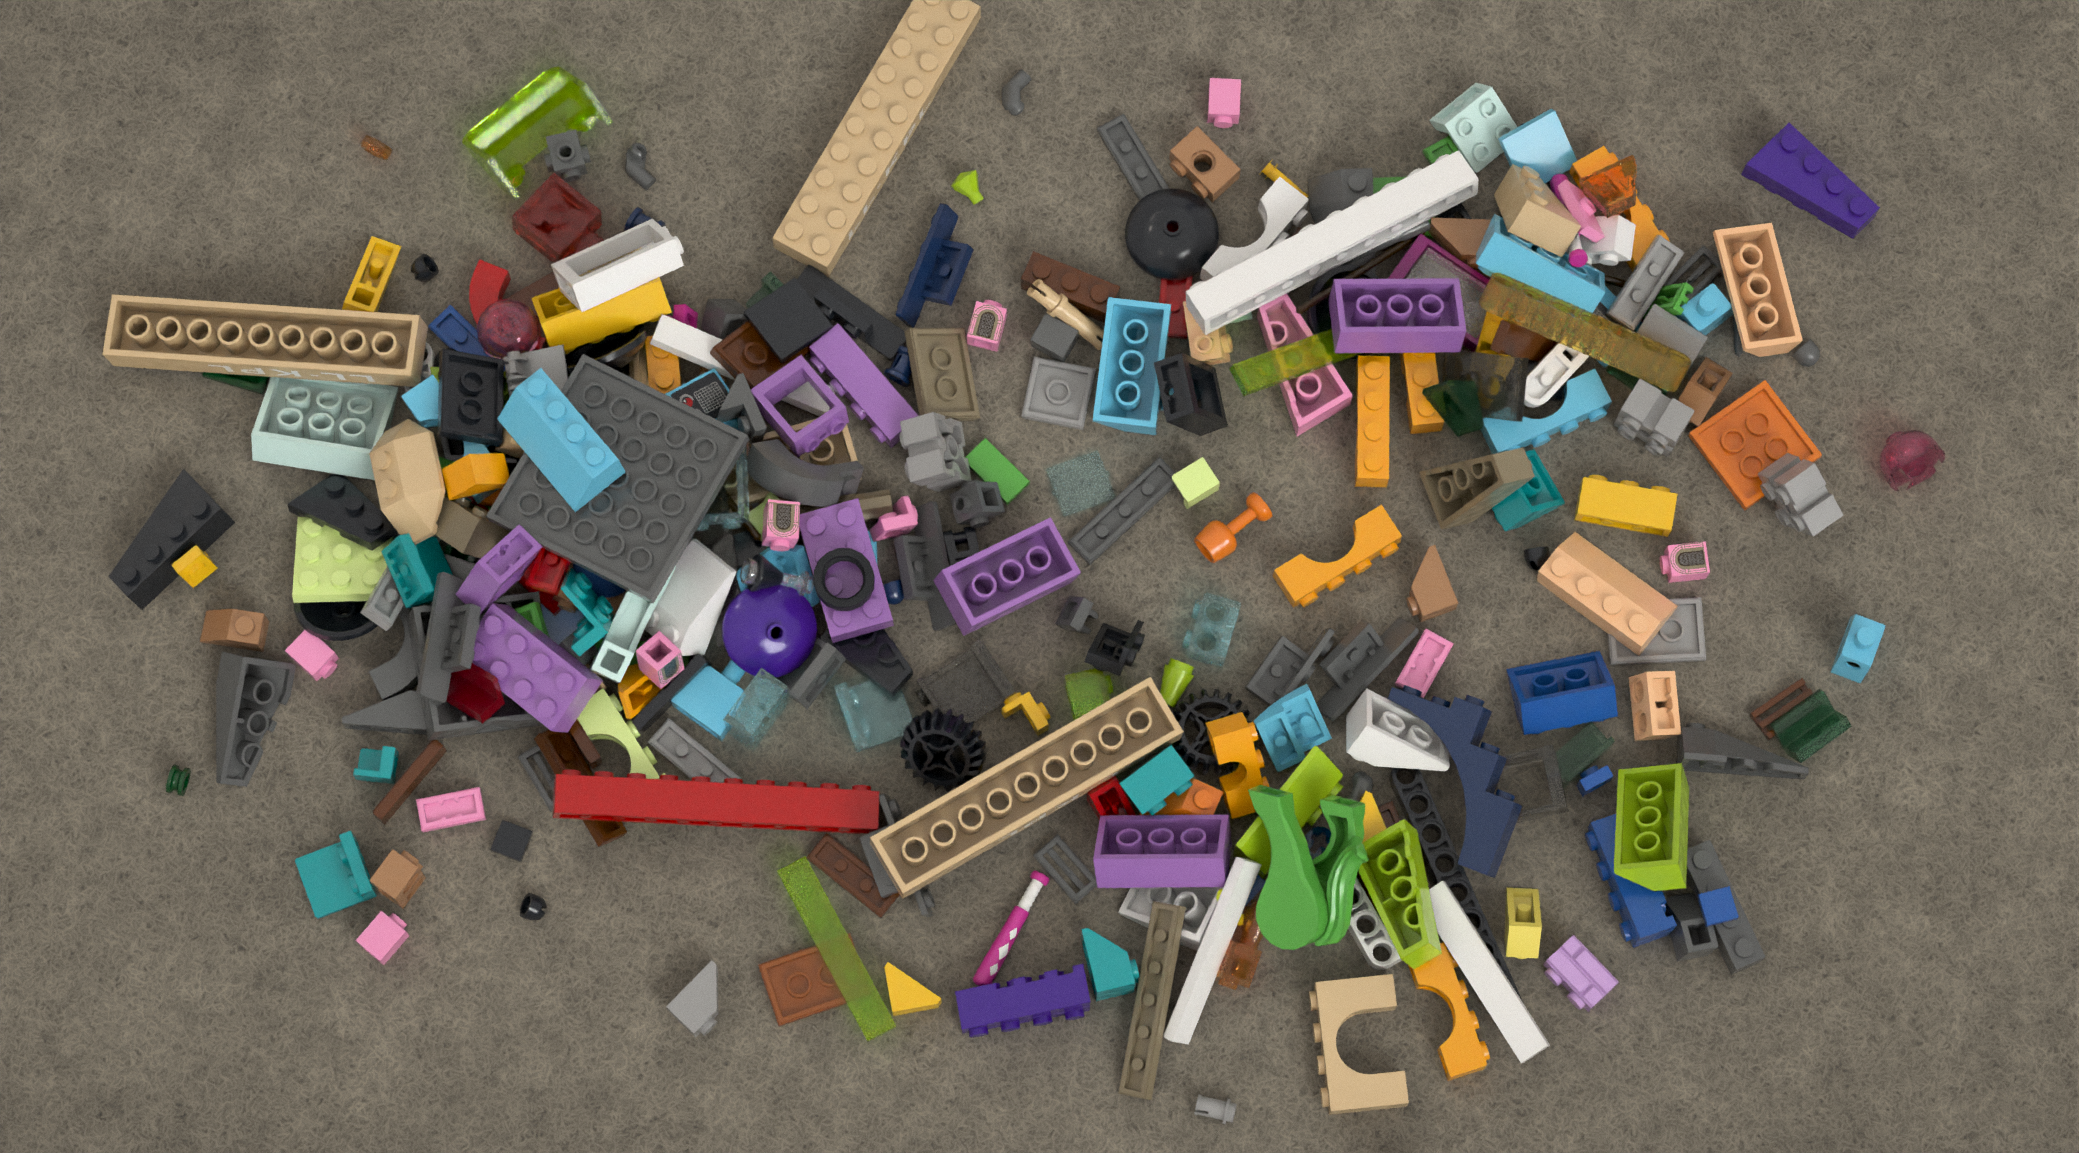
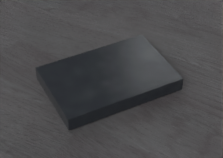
[438,349,504,447]

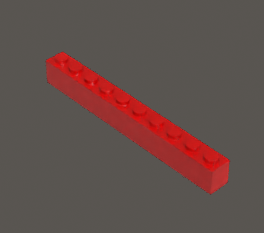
[552,770,879,834]

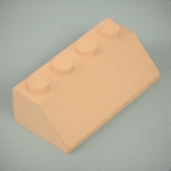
[1713,223,1803,357]
[1537,532,1678,656]

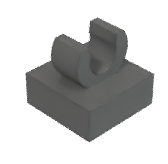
[1055,596,1099,634]

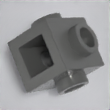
[544,130,591,182]
[949,480,1005,528]

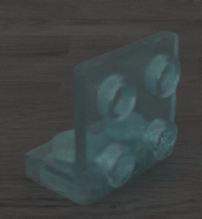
[834,681,912,753]

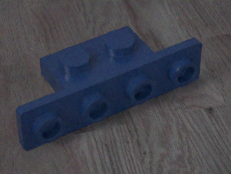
[896,203,974,328]

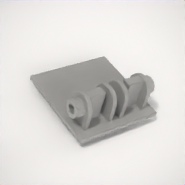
[503,345,568,398]

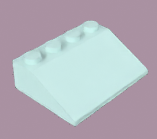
[251,377,398,480]

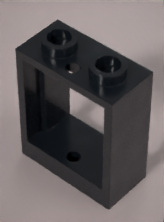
[1154,353,1228,436]

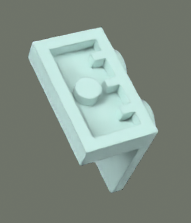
[1429,83,1517,173]

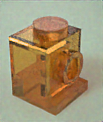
[1216,940,1262,990]

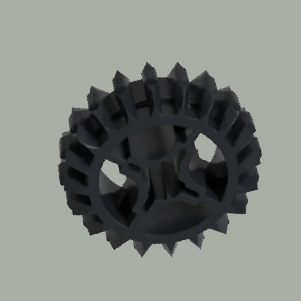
[1172,689,1252,775]
[900,707,987,792]

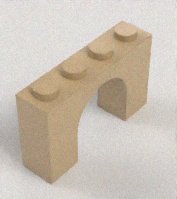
[1309,974,1409,1115]

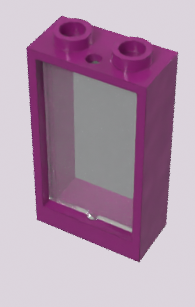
[1388,234,1514,353]

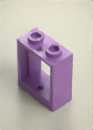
[751,355,849,457]
[455,524,542,615]

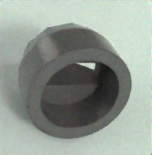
[1792,339,1820,367]

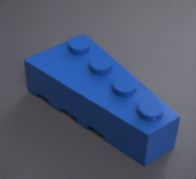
[1585,814,1677,948]

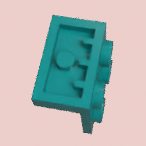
[381,533,453,609]
[561,568,615,656]
[295,830,377,919]

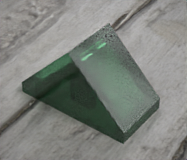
[1422,380,1484,437]

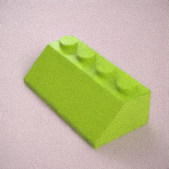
[1233,745,1344,879]
[1614,763,1689,891]

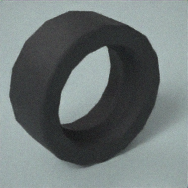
[813,548,875,611]

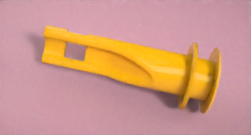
[1259,159,1308,197]

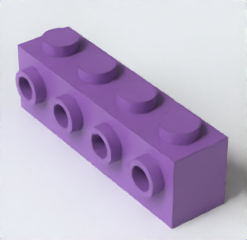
[809,324,919,448]

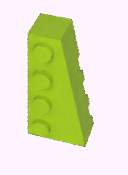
[1359,819,1442,969]

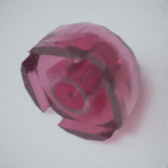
[477,299,541,359]
[1879,430,1945,491]

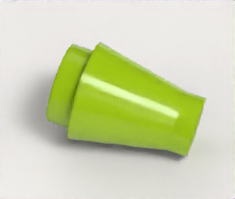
[1160,658,1194,708]

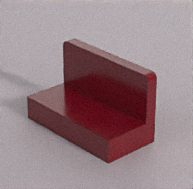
[446,663,505,724]

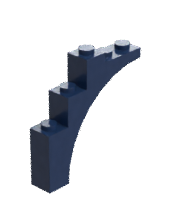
[1388,685,1523,878]

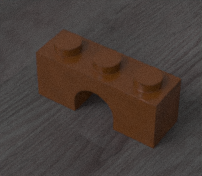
[1021,251,1120,323]

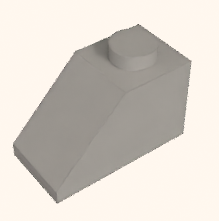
[666,960,718,1038]

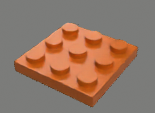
[1688,380,1822,511]

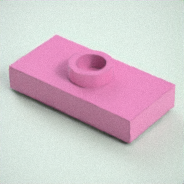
[1558,180,1605,243]
[1395,629,1454,699]
[416,787,486,833]

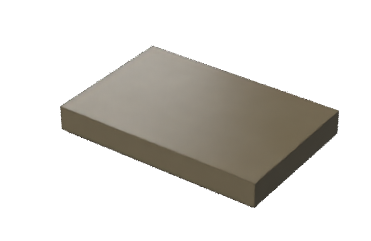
[905,328,980,421]

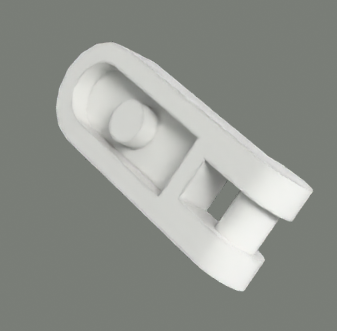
[1517,331,1591,408]

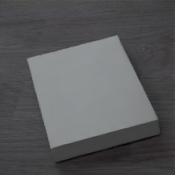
[1608,597,1706,665]

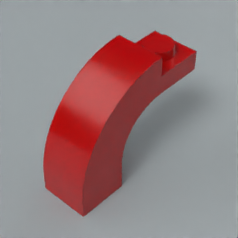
[469,259,549,356]

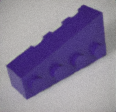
[1741,123,1880,239]
[955,964,1091,1038]

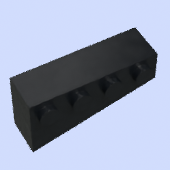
[108,469,235,610]

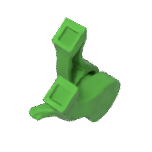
[1248,785,1369,950]

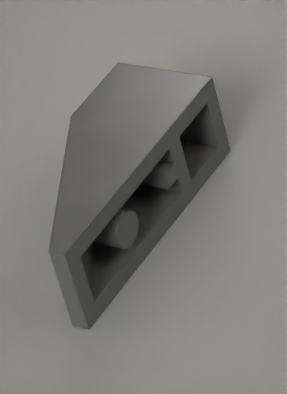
[342,690,427,735]

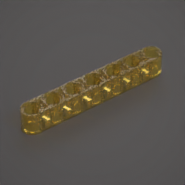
[1478,273,1692,391]

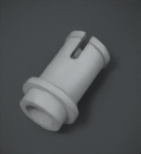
[1194,1094,1237,1124]

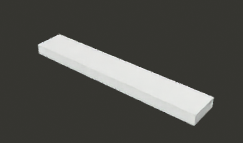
[650,314,835,416]
[1163,857,1261,1045]
[1429,881,1550,1063]

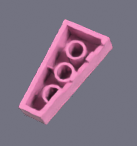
[1257,293,1353,436]

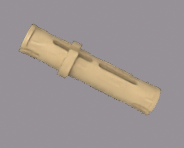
[1027,279,1104,350]

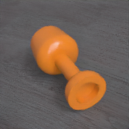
[1194,492,1273,563]

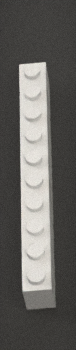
[1186,150,1478,335]

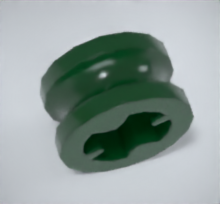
[166,764,191,796]

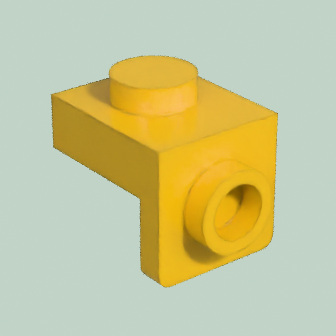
[172,545,218,588]
[1001,692,1051,736]

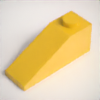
[342,236,401,312]

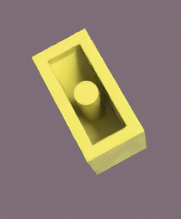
[1504,887,1542,959]

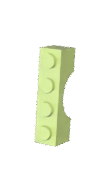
[577,688,666,779]

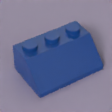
[1506,651,1618,735]

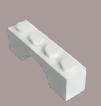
[1200,177,1309,282]

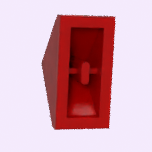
[1087,776,1135,820]

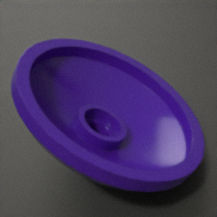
[722,583,817,678]

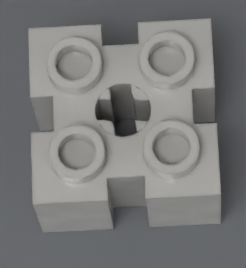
[1614,378,1695,457]
[899,412,972,492]
[1758,453,1844,537]

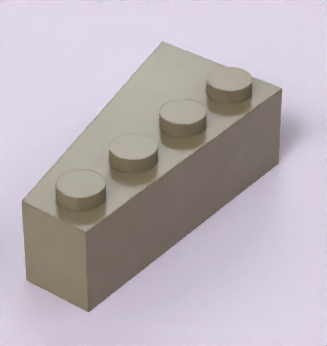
[1419,447,1535,530]
[435,483,510,559]

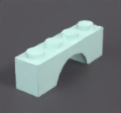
[589,566,676,683]

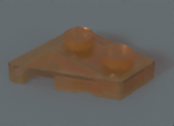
[1579,155,1637,218]

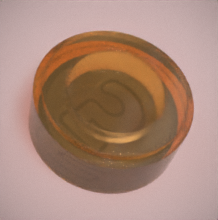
[360,135,393,161]

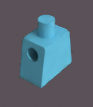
[1675,283,1733,336]
[1831,614,1886,683]
[671,660,746,741]

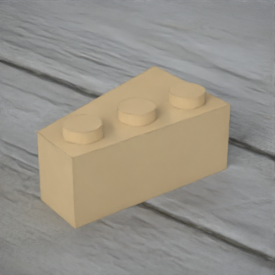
[1494,164,1581,257]

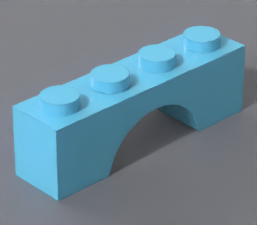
[1479,369,1612,454]
[401,374,509,504]

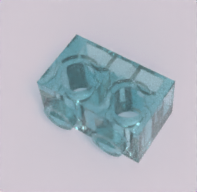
[1182,592,1242,669]

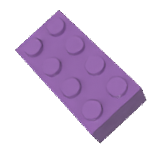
[1328,278,1466,353]
[799,498,894,643]
[933,517,1081,636]
[472,603,603,733]
[1093,815,1232,888]

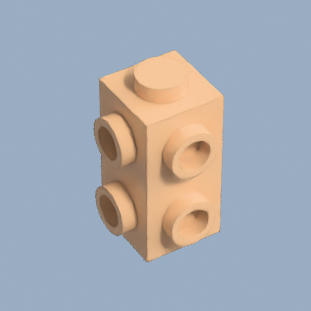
[1183,301,1233,365]

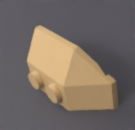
[369,419,445,545]

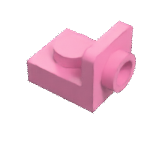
[869,496,918,542]

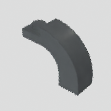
[744,439,864,507]
[369,604,418,701]

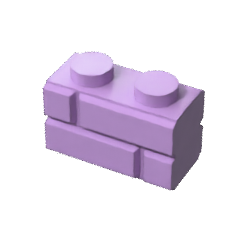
[1543,935,1619,1012]

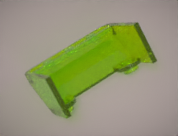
[462,66,613,199]

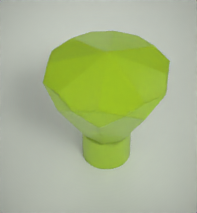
[951,170,984,205]

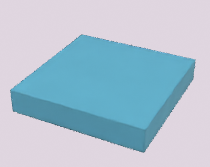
[1498,109,1577,183]

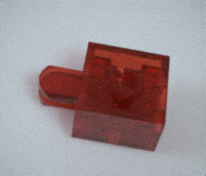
[512,173,604,263]

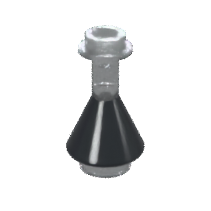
[740,554,814,596]

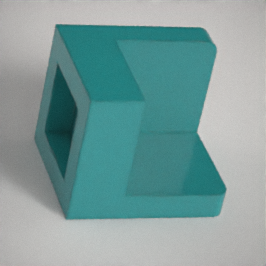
[353,746,399,784]

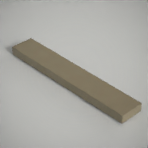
[1118,901,1186,1100]

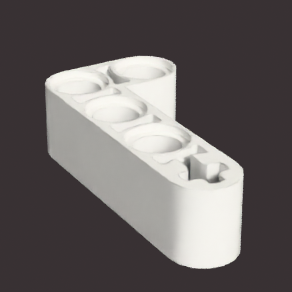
[1348,877,1403,970]

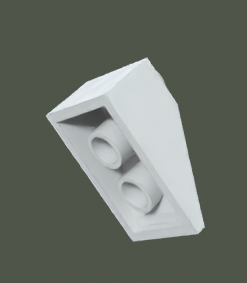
[645,539,737,656]
[1346,688,1450,771]
[1118,887,1223,951]

